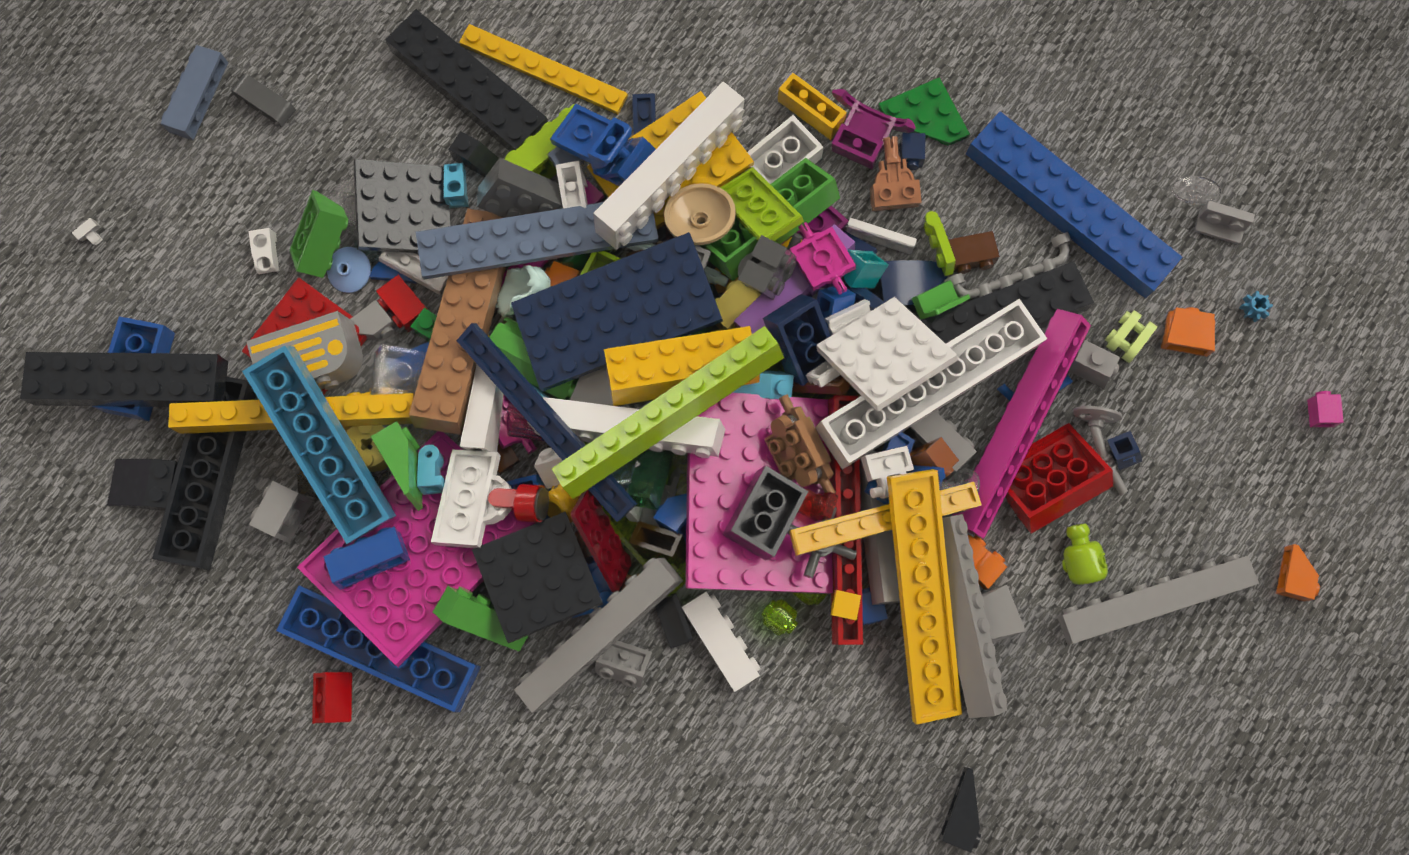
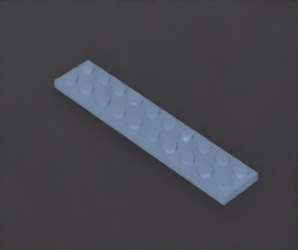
[416,202,658,280]

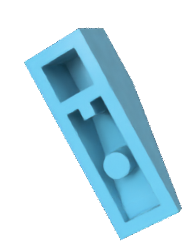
[733,370,794,399]

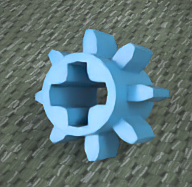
[1239,291,1273,322]

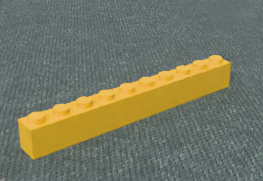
[168,393,415,434]

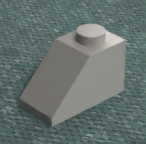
[351,300,397,340]

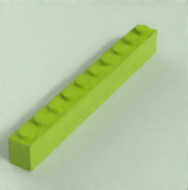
[551,326,784,499]

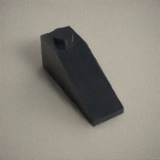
[939,767,981,853]

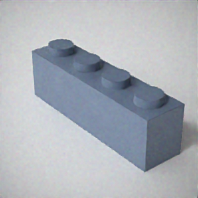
[160,45,228,140]

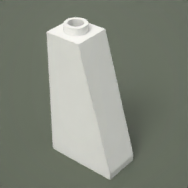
[460,365,503,452]

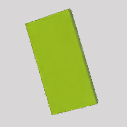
[720,167,804,241]

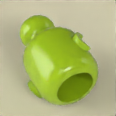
[1062,523,1108,585]

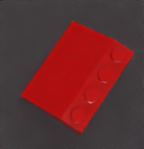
[1005,423,1113,534]

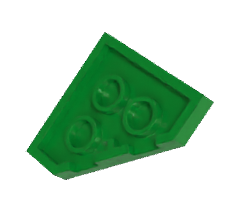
[878,77,970,146]

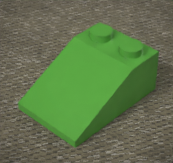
[371,421,423,511]

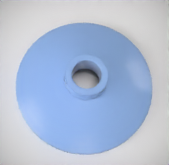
[327,247,371,293]

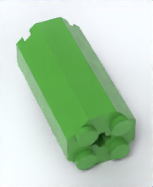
[489,317,579,400]

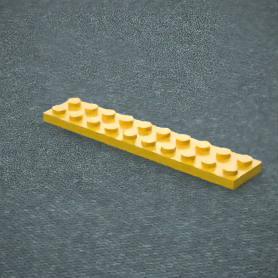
[887,469,962,724]

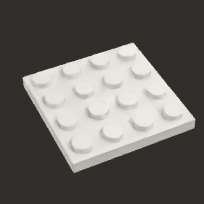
[817,297,957,412]

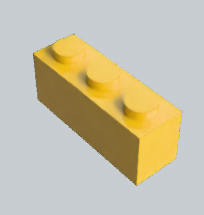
[778,73,847,140]

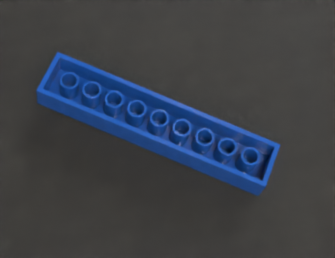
[966,111,1182,298]

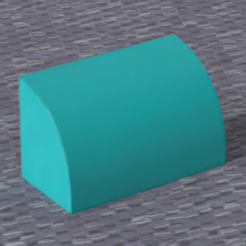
[843,250,889,288]

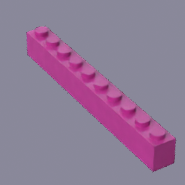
[952,309,1091,539]

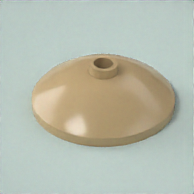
[664,183,736,245]

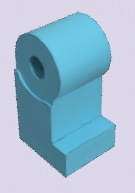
[444,163,469,208]
[417,445,445,495]

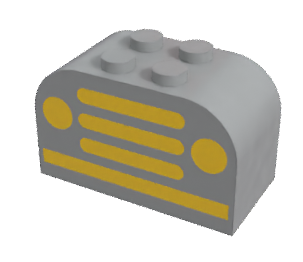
[246,311,363,390]

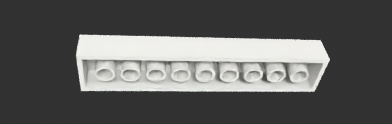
[815,299,1047,470]

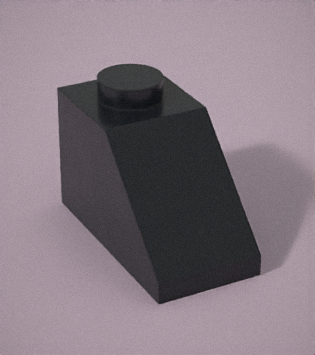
[448,131,499,177]

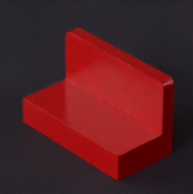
[312,672,352,724]

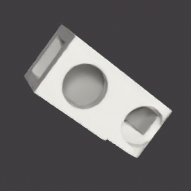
[249,228,279,274]

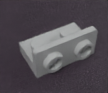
[1194,201,1255,245]
[595,641,652,688]

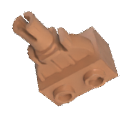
[870,136,922,211]

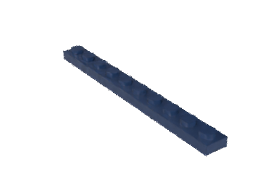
[456,323,637,522]

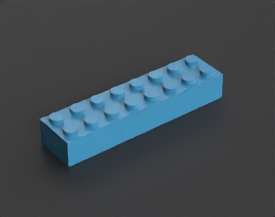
[242,345,396,544]

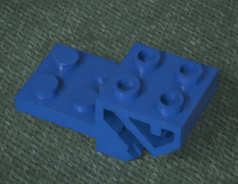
[550,104,656,186]

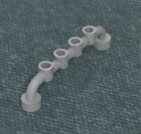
[944,232,1072,299]

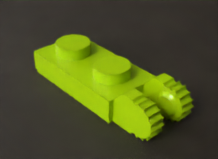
[924,211,956,276]

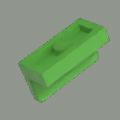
[912,280,971,320]

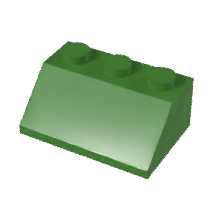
[289,190,348,278]

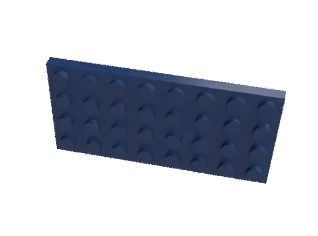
[511,232,723,392]

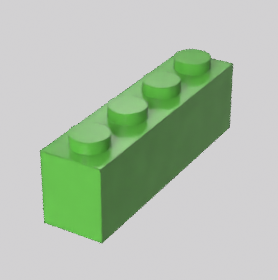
[433,586,529,651]

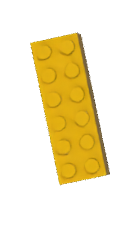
[604,326,760,406]

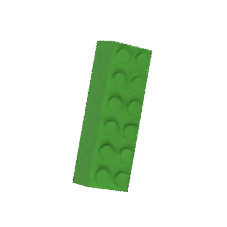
[700,158,840,281]

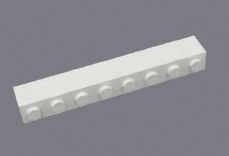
[527,397,725,458]

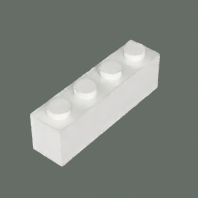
[682,592,761,692]

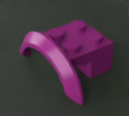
[832,89,916,170]

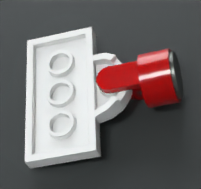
[431,449,549,548]

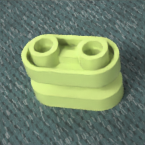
[1105,310,1158,363]

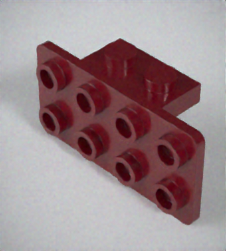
[571,490,631,593]

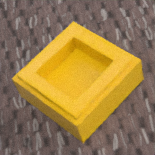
[830,590,861,620]

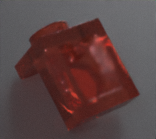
[798,489,838,521]

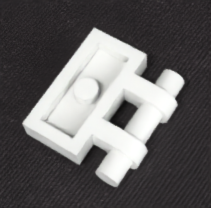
[861,446,914,499]

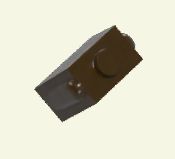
[629,521,686,570]

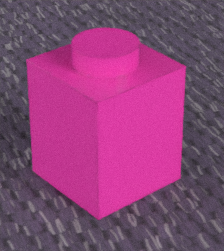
[1307,391,1344,427]

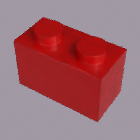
[376,274,427,332]

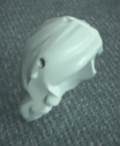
[496,265,551,318]

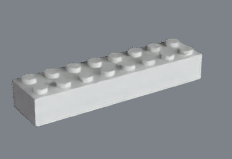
[593,82,745,250]

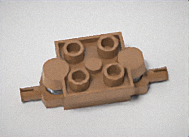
[764,394,836,497]

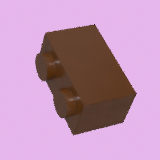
[948,231,1000,274]

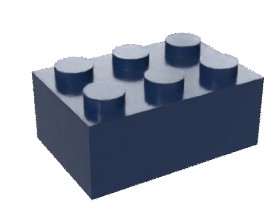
[763,294,831,386]

